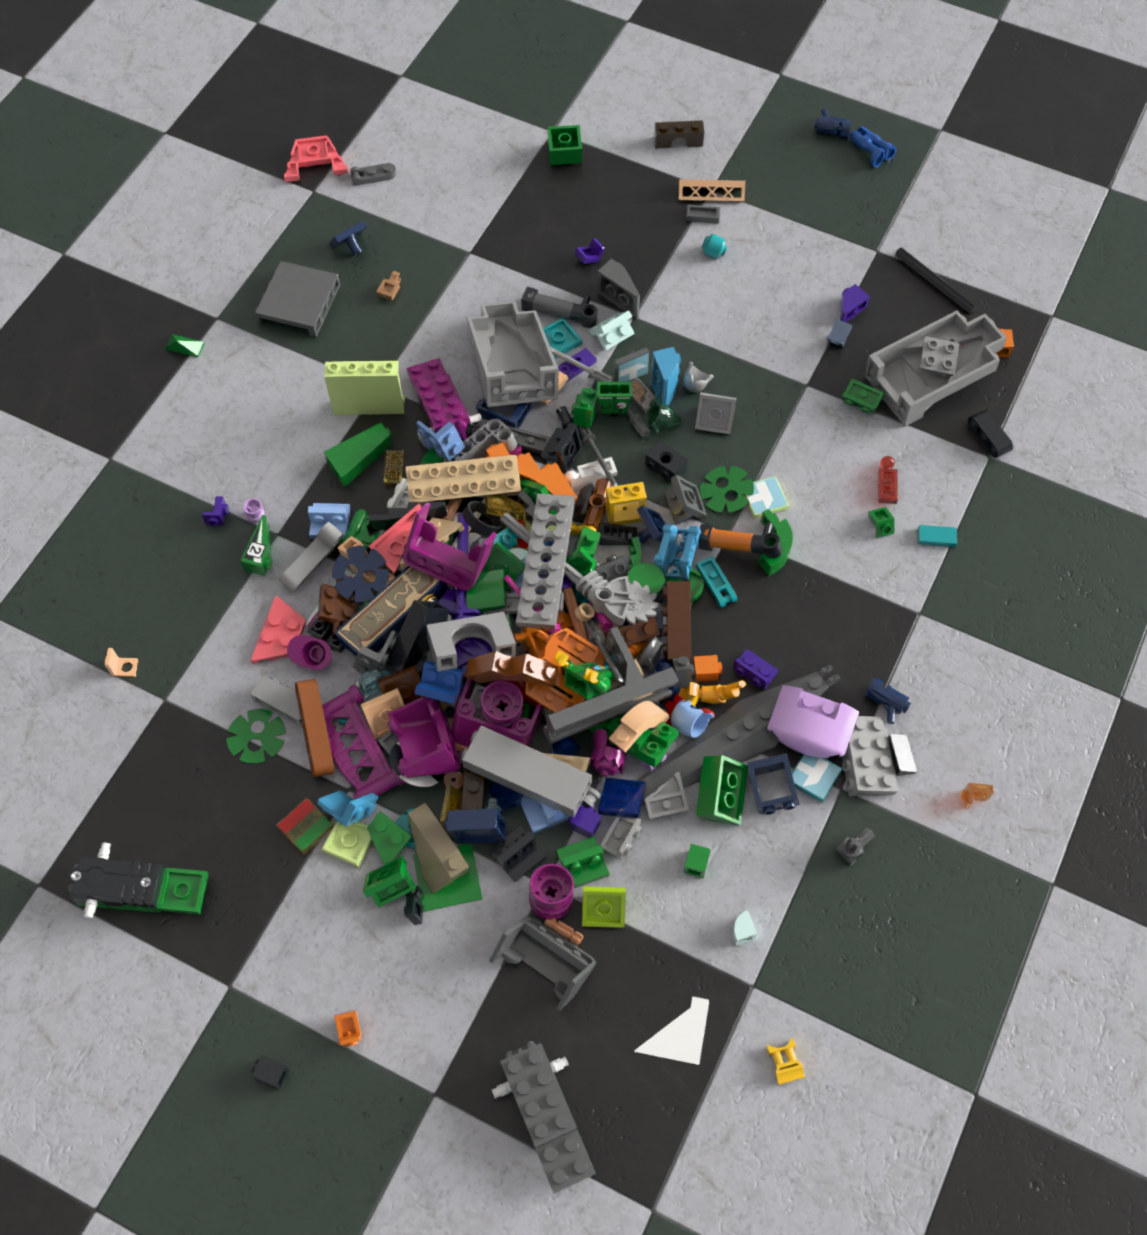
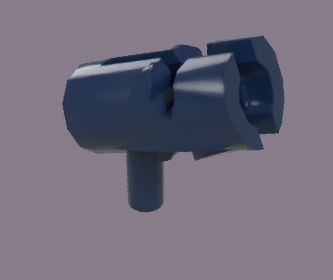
[814,109,852,138]
[865,677,911,724]

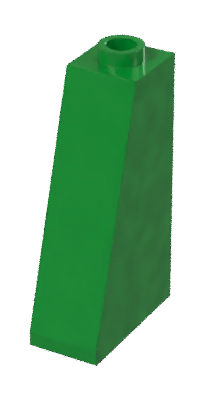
[324,423,392,487]

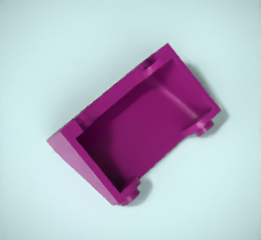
[388,696,461,778]

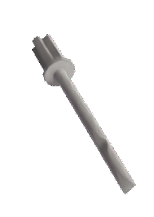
[550,347,613,382]

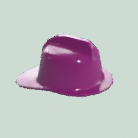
[287,635,332,670]

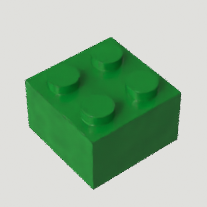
[547,125,582,165]

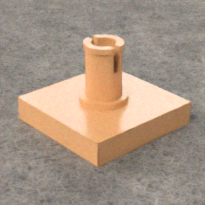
[360,689,404,739]

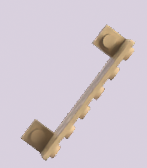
[406,455,521,502]

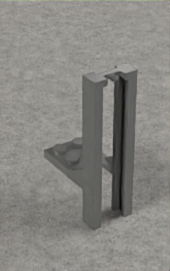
[543,627,679,744]

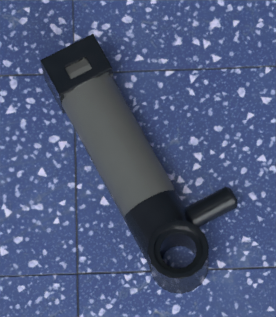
[521,287,598,328]

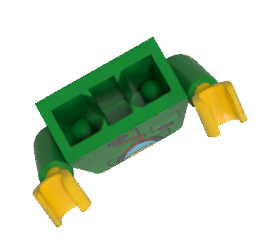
[554,651,615,699]

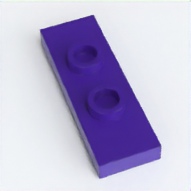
[558,348,597,383]

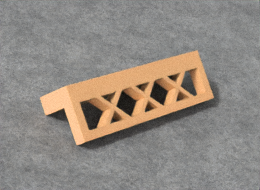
[679,179,745,201]

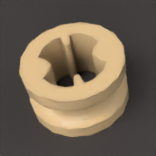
[575,603,595,623]

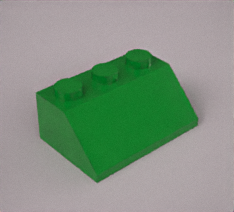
[696,755,748,825]

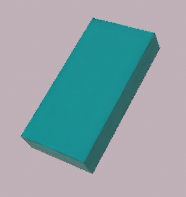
[918,525,957,547]

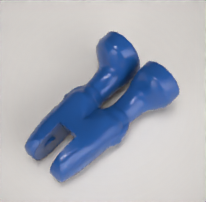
[850,126,896,168]

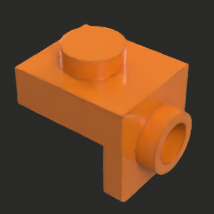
[334,1010,362,1047]

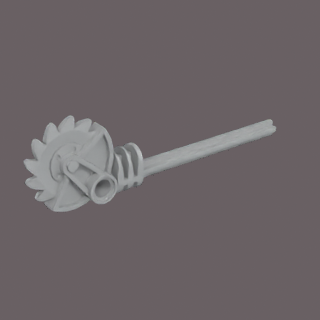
[500,513,660,626]

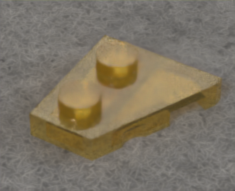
[485,494,524,520]

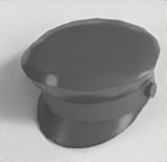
[637,636,663,674]

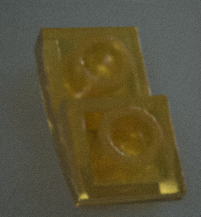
[384,450,404,484]

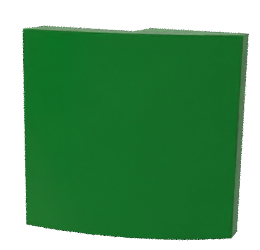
[466,569,507,612]

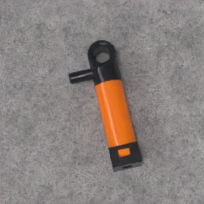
[698,523,783,559]

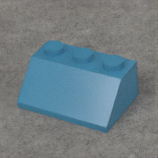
[651,347,681,412]

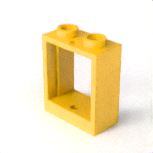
[606,482,647,525]

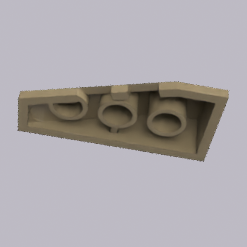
[408,803,469,894]

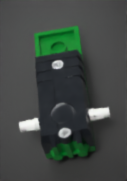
[68,843,209,919]

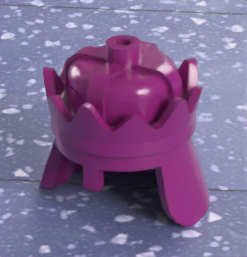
[589,729,627,777]

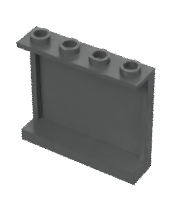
[255,261,340,337]

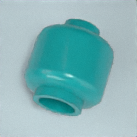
[701,234,727,259]

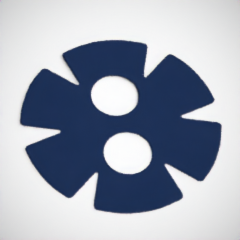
[332,546,388,602]

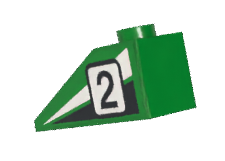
[240,515,272,576]

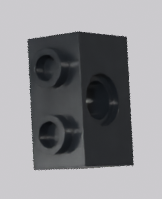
[645,440,688,482]

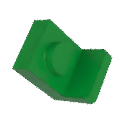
[868,507,895,538]

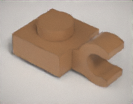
[376,271,401,301]

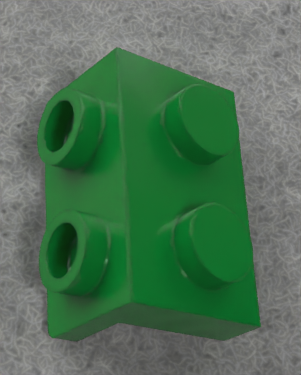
[842,379,884,414]
[566,546,597,588]

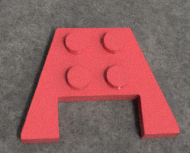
[284,135,348,182]

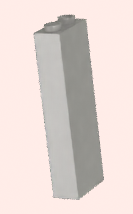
[461,726,592,818]

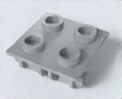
[920,336,960,379]

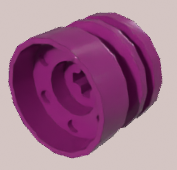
[481,681,523,729]
[529,864,574,920]

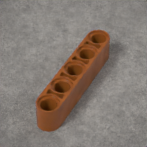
[295,679,334,777]

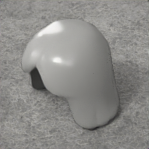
[682,362,714,393]

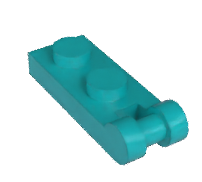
[696,556,738,608]

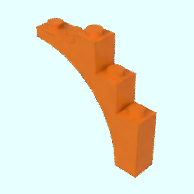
[479,443,578,507]

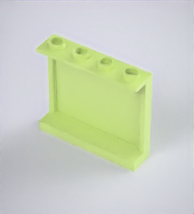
[324,361,405,415]

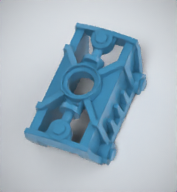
[654,524,701,580]

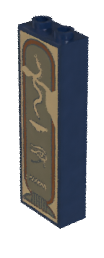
[335,566,448,657]

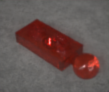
[878,456,898,504]

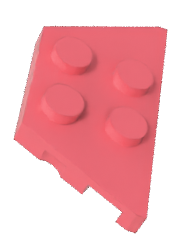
[251,596,306,664]

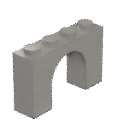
[427,612,516,672]

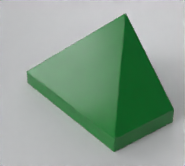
[165,334,204,357]

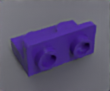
[733,649,779,690]

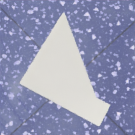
[635,997,709,1065]

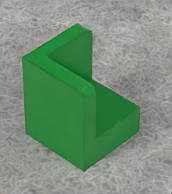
[684,844,711,879]

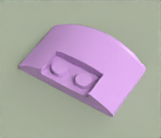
[767,685,859,758]

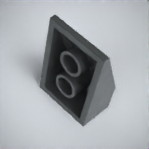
[598,259,640,319]

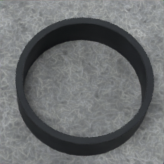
[462,501,504,537]

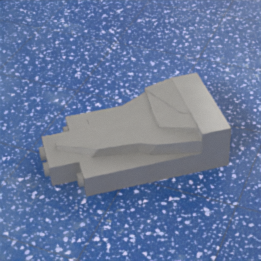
[467,301,558,407]
[864,310,1007,426]

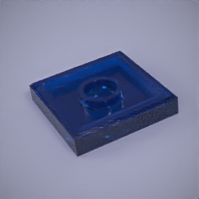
[598,778,646,818]

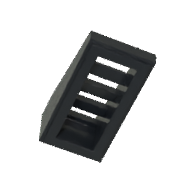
[600,523,637,545]

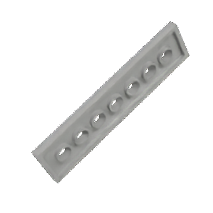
[516,494,575,629]

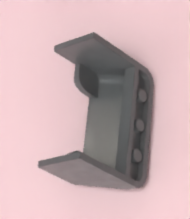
[489,916,596,1011]

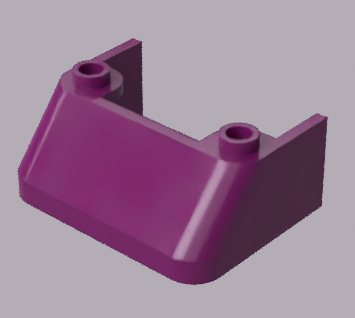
[403,503,497,591]
[451,680,543,748]

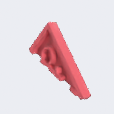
[369,504,421,574]

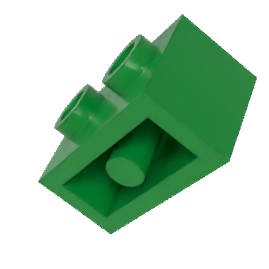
[571,388,599,428]

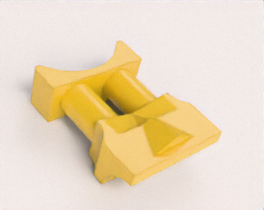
[766,1038,805,1085]

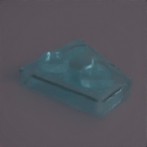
[358,669,394,698]

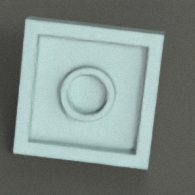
[588,311,635,350]

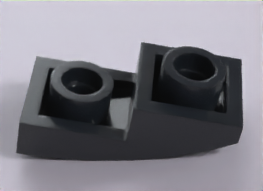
[307,617,345,653]

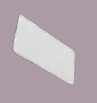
[571,472,602,492]

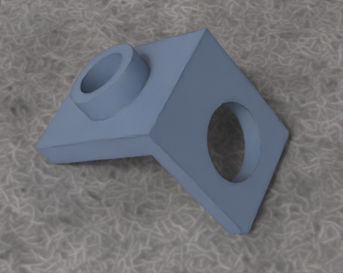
[826,319,852,347]

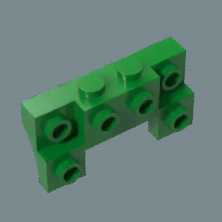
[589,715,679,768]

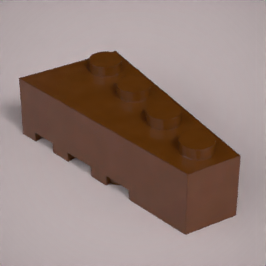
[663,581,691,660]

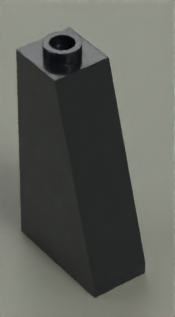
[386,600,450,673]

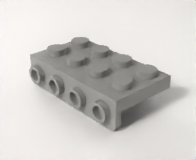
[842,716,898,797]

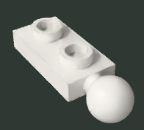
[564,457,617,485]

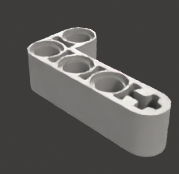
[444,419,517,462]
[279,522,343,592]

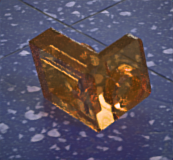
[961,783,994,809]

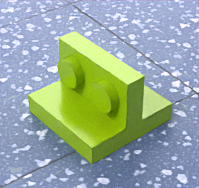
[582,886,626,928]

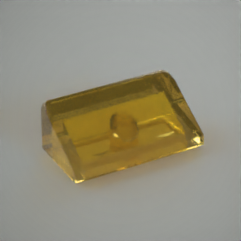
[439,785,463,831]

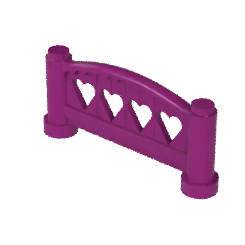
[322,684,407,799]

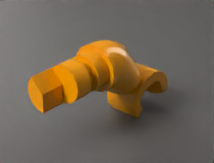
[678,680,746,704]

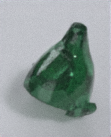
[648,397,682,433]

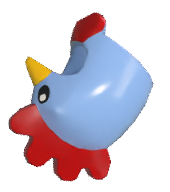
[665,695,715,738]

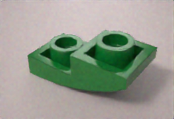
[627,537,642,570]

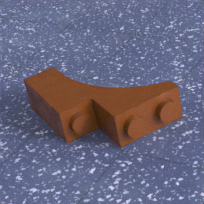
[465,651,558,687]

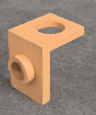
[105,648,138,677]

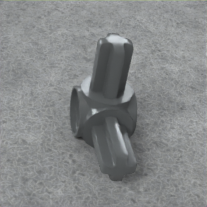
[836,828,874,865]

